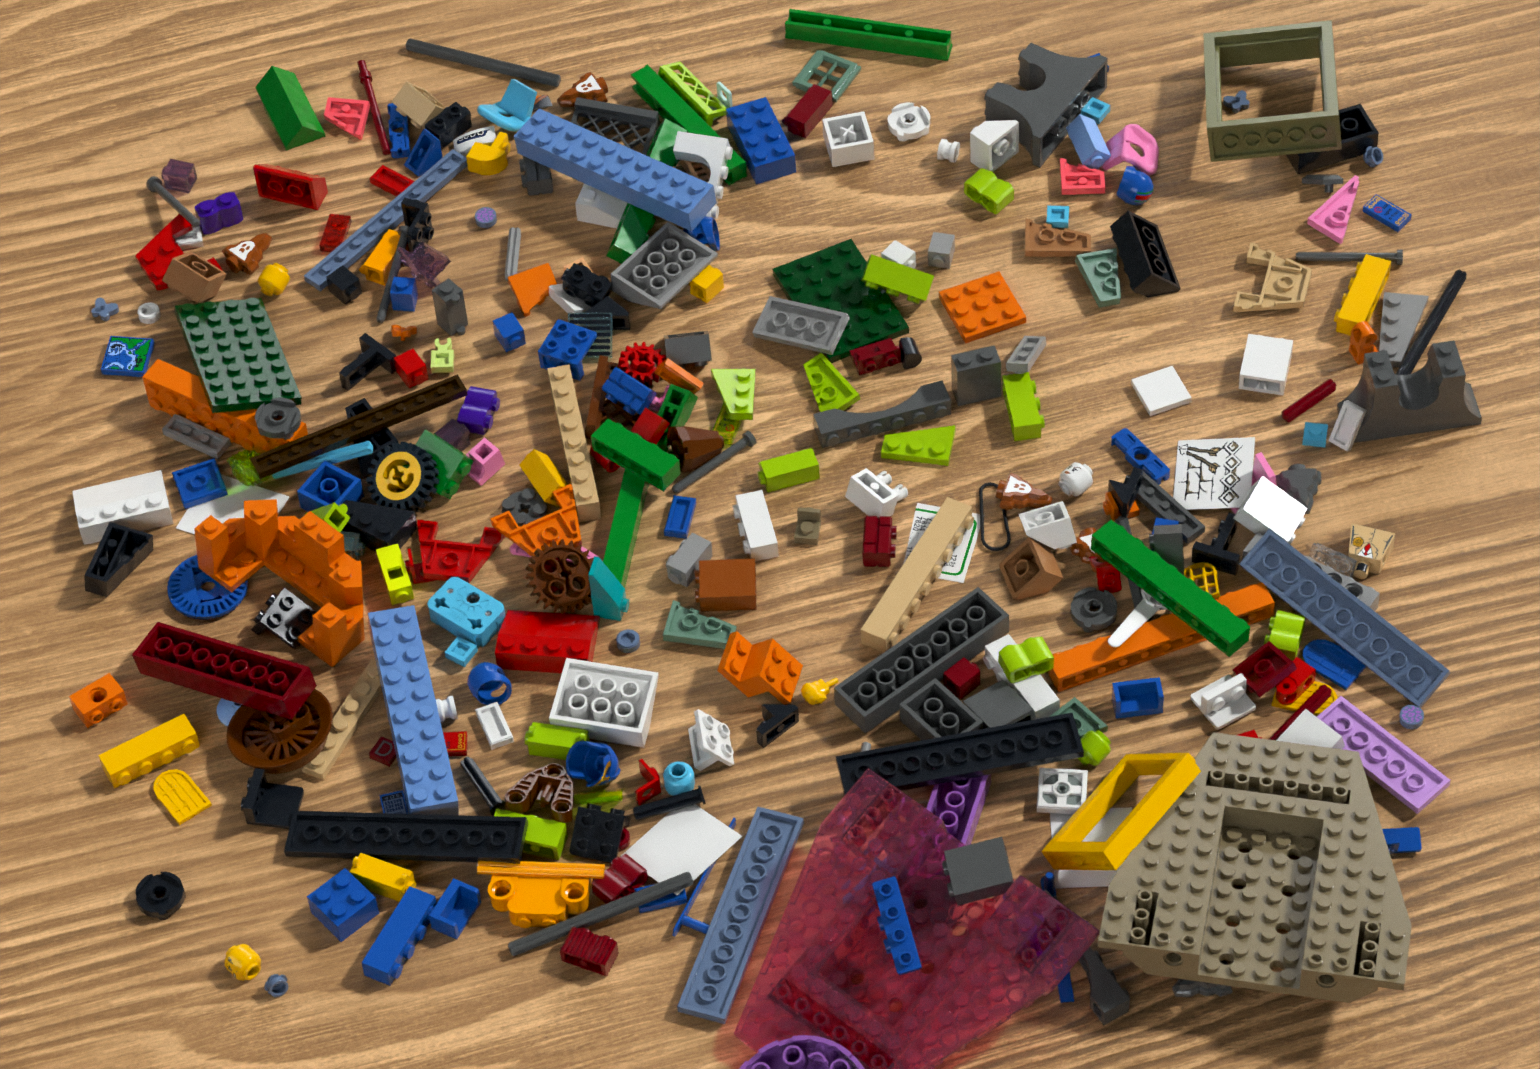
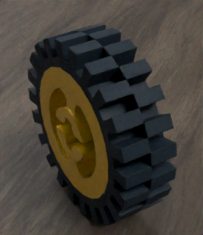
[367,442,439,513]

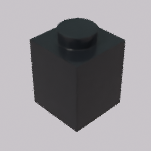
[326,265,362,305]

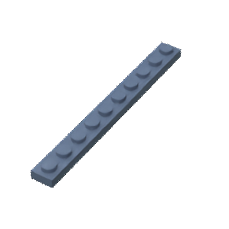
[304,149,467,292]

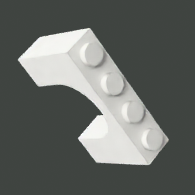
[673,131,733,219]

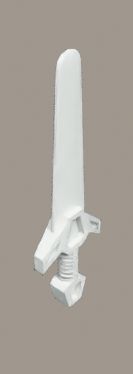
[1108,589,1167,647]

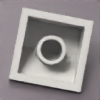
[970,120,1019,172]
[1019,501,1077,549]

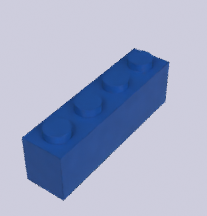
[361,886,437,986]

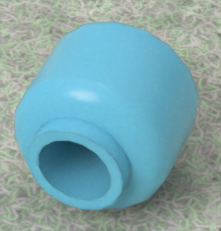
[663,761,695,796]

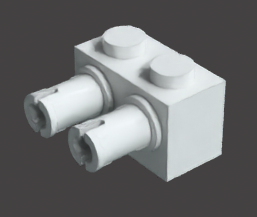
[845,468,908,518]

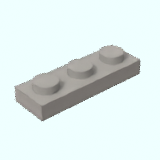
[1006,336,1046,374]
[162,414,231,459]

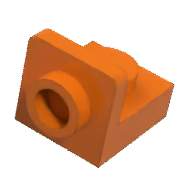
[1103,492,1140,522]

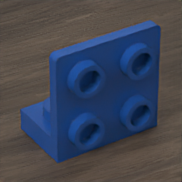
[538,319,597,381]

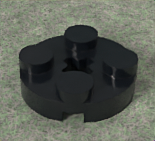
[135,872,186,920]

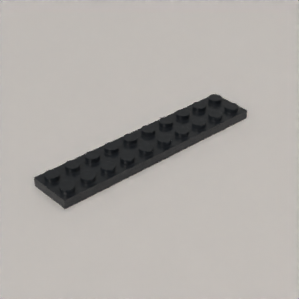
[836,713,1084,801]
[284,811,528,864]

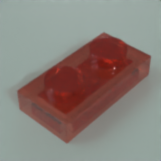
[319,214,352,253]

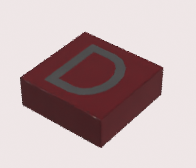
[369,736,397,767]

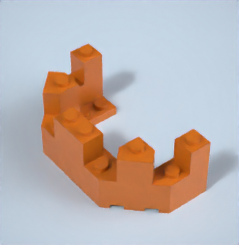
[194,499,365,667]

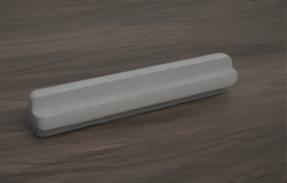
[504,227,521,281]

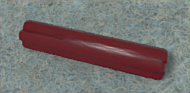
[1281,379,1337,422]

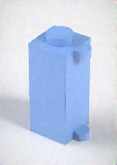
[1066,114,1111,169]

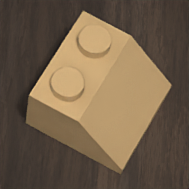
[392,81,446,129]

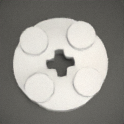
[888,102,930,142]

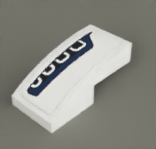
[453,126,496,157]

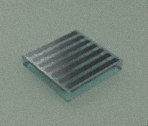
[568,313,613,358]

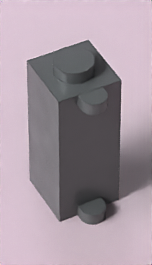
[432,278,468,336]

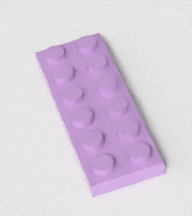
[1317,696,1450,814]

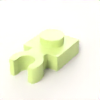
[431,338,455,373]

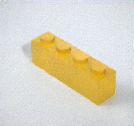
[1334,254,1391,336]
[98,714,200,789]

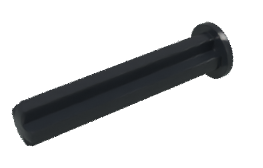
[460,757,506,816]
[633,786,706,821]

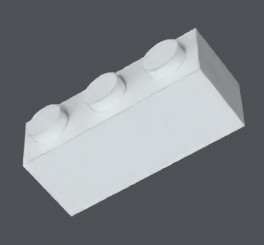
[732,490,779,562]

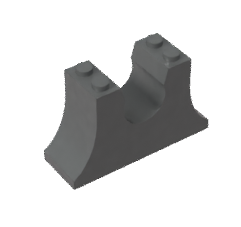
[984,43,1108,168]
[1337,340,1482,443]

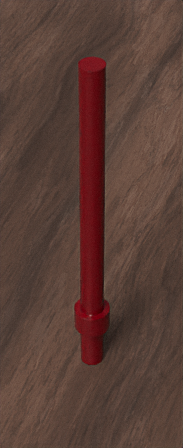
[357,60,391,156]

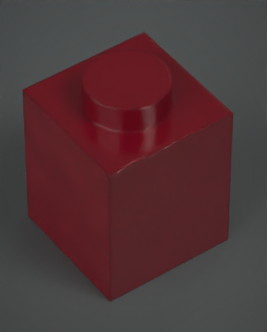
[943,657,981,700]

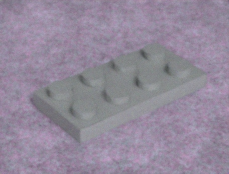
[752,296,849,355]

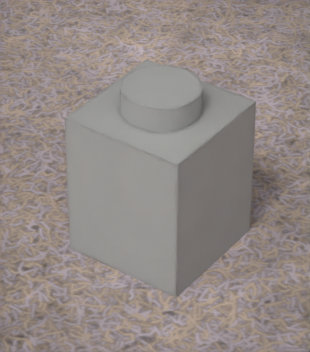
[928,232,955,269]

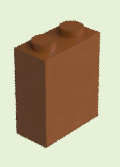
[695,558,757,612]

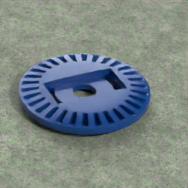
[167,555,248,619]

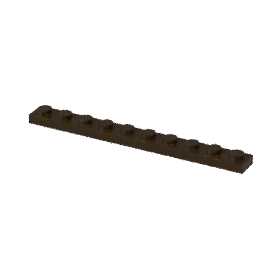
[250,374,468,479]

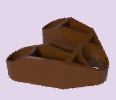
[505,763,573,822]

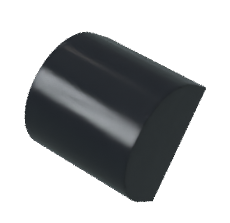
[899,337,922,369]

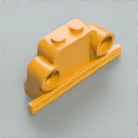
[477,861,605,928]

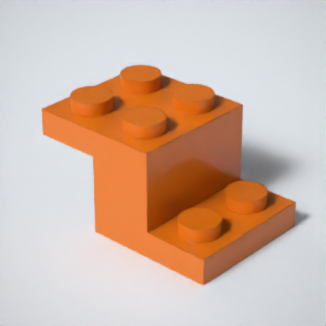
[717,631,803,705]

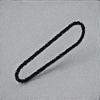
[979,482,1011,551]

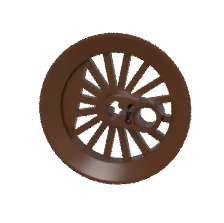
[226,689,333,774]

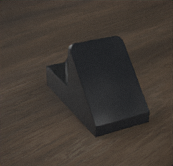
[1108,467,1143,518]
[756,704,799,748]

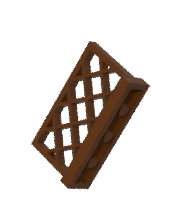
[585,355,649,439]

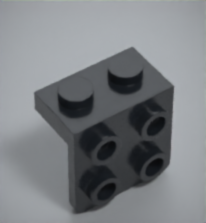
[401,197,434,261]
[251,587,316,649]
[241,768,304,829]
[569,803,631,863]

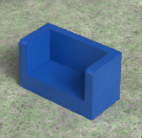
[1112,677,1164,719]
[429,878,481,940]

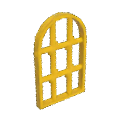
[1184,562,1220,599]

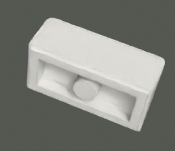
[548,284,592,320]

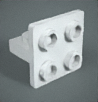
[1191,673,1256,730]
[688,709,734,771]

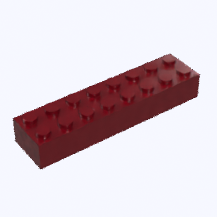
[132,622,317,720]

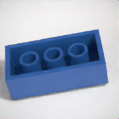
[726,97,796,184]

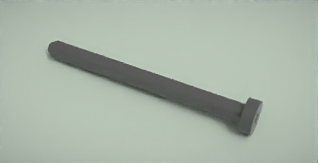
[146,176,200,227]
[376,226,410,323]
[1296,249,1403,265]

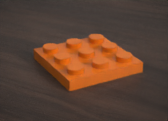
[939,271,1026,344]

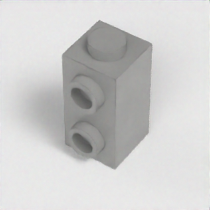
[666,533,713,587]

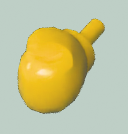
[801,678,838,705]

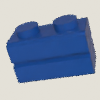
[601,367,656,416]

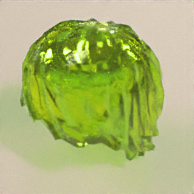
[227,449,269,486]

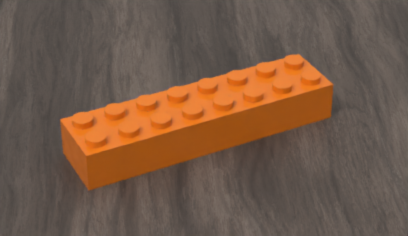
[142,359,308,454]

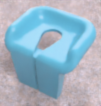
[477,79,537,132]

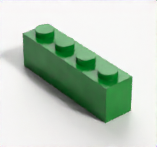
[591,419,681,492]

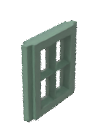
[792,50,861,102]

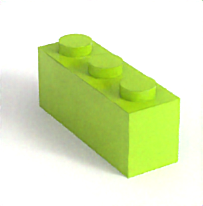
[861,254,934,304]
[1002,372,1045,441]
[494,809,568,860]

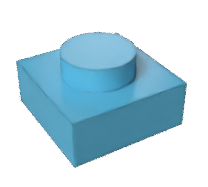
[1081,97,1110,124]
[1046,205,1069,228]
[1302,422,1328,448]
[444,636,478,667]

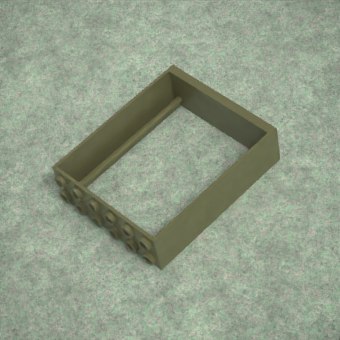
[1203,20,1342,162]

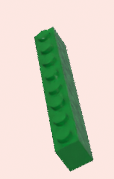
[606,118,688,264]
[1091,520,1250,657]

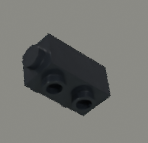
[425,102,472,149]
[561,263,612,307]

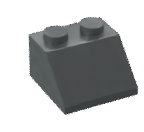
[664,331,712,368]

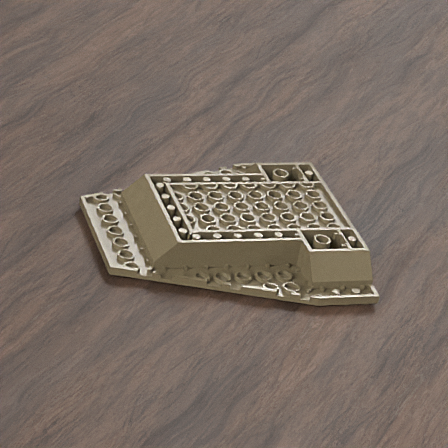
[1098,732,1412,1003]

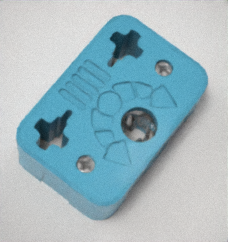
[427,577,506,648]

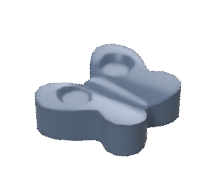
[1223,90,1249,113]
[91,298,119,321]

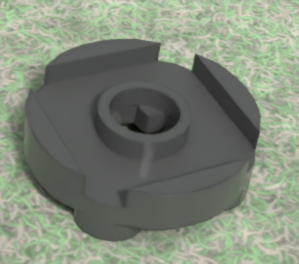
[255,398,301,439]
[502,488,548,527]
[1070,587,1117,633]

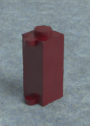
[782,84,833,138]

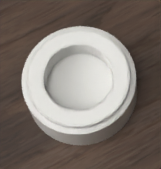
[137,302,160,324]

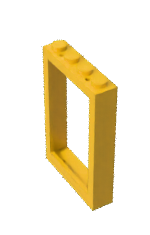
[1041,753,1201,870]

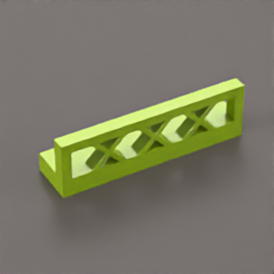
[658,62,727,127]

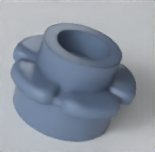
[1363,146,1383,167]
[264,974,288,997]

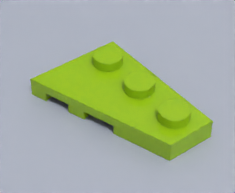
[803,353,861,412]
[711,368,756,420]
[881,425,956,466]

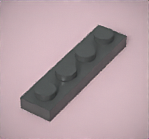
[1136,471,1205,544]

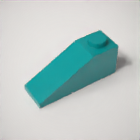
[588,556,629,621]

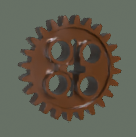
[525,539,594,614]

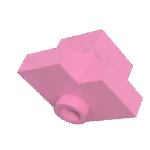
[466,437,505,486]

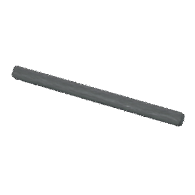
[406,38,561,87]
[508,872,693,956]

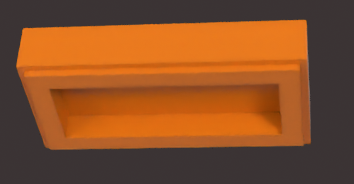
[654,358,704,394]

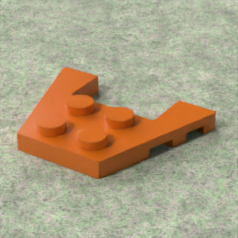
[490,484,582,556]

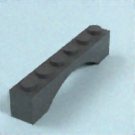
[813,380,951,448]
[1021,890,1131,1025]

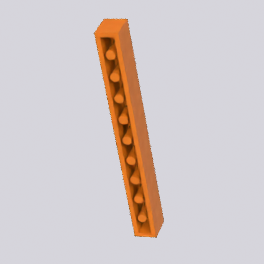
[1047,582,1275,692]

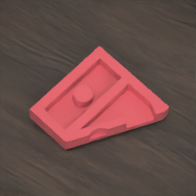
[324,97,370,140]
[1060,158,1105,195]

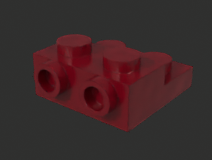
[1232,641,1297,698]

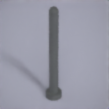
[672,431,757,493]

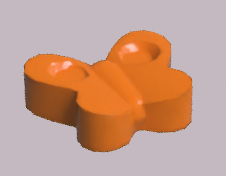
[391,325,417,341]

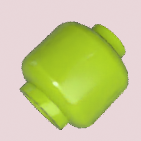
[1077,730,1111,766]

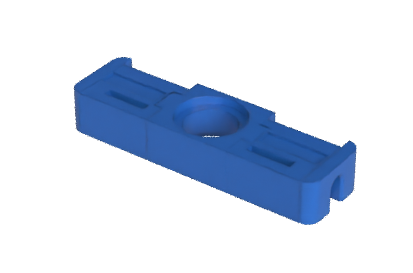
[387,103,410,158]
[1111,428,1170,485]

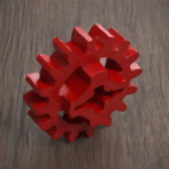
[618,342,666,386]

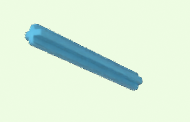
[272,441,373,479]

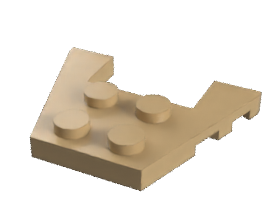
[1233,243,1312,312]

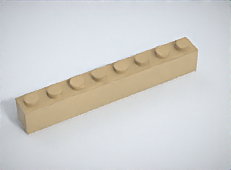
[547,364,601,523]
[861,497,974,653]

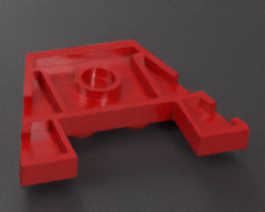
[135,214,223,291]
[417,520,505,583]

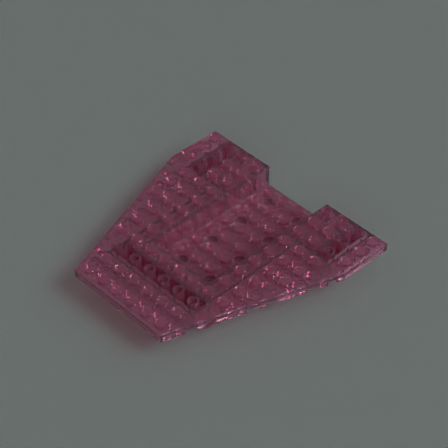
[734,768,1100,1069]

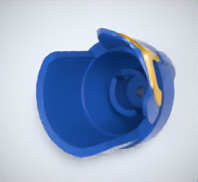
[566,741,621,787]

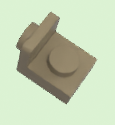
[794,507,821,545]

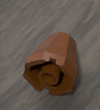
[666,426,724,473]

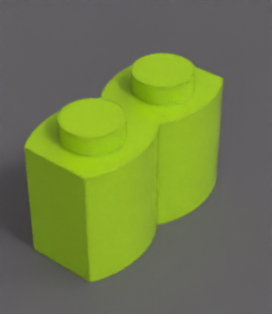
[964,168,1014,214]
[1264,610,1305,661]
[998,637,1054,683]

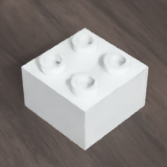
[822,111,874,167]

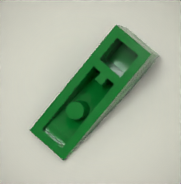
[657,384,698,452]

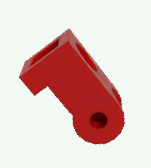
[1276,657,1316,705]

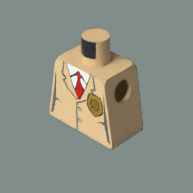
[1347,523,1395,579]

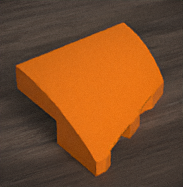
[508,263,557,317]

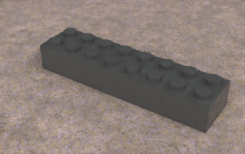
[834,587,1009,733]

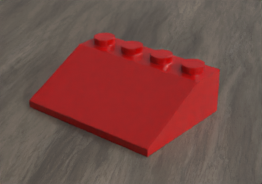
[495,610,600,674]

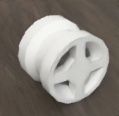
[937,139,960,163]
[436,696,458,722]

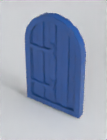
[1303,639,1366,690]

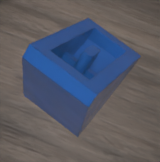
[404,129,443,177]

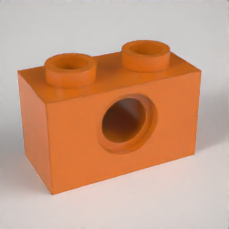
[69,673,128,728]

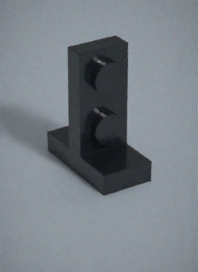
[339,333,396,391]
[1192,512,1240,576]

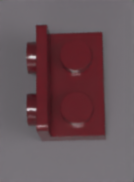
[850,338,901,375]

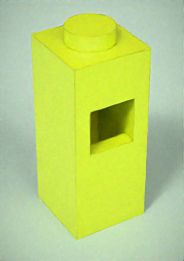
[376,544,414,605]

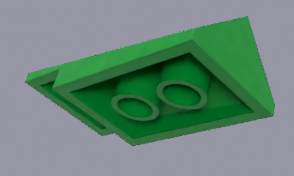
[255,66,326,151]

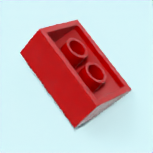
[253,164,328,210]

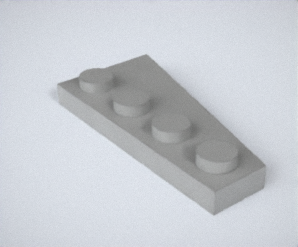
[1379,292,1429,367]

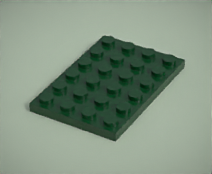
[772,239,909,363]

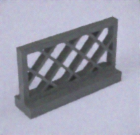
[571,97,660,155]

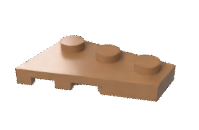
[1025,218,1091,257]

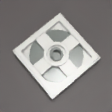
[1037,768,1088,814]

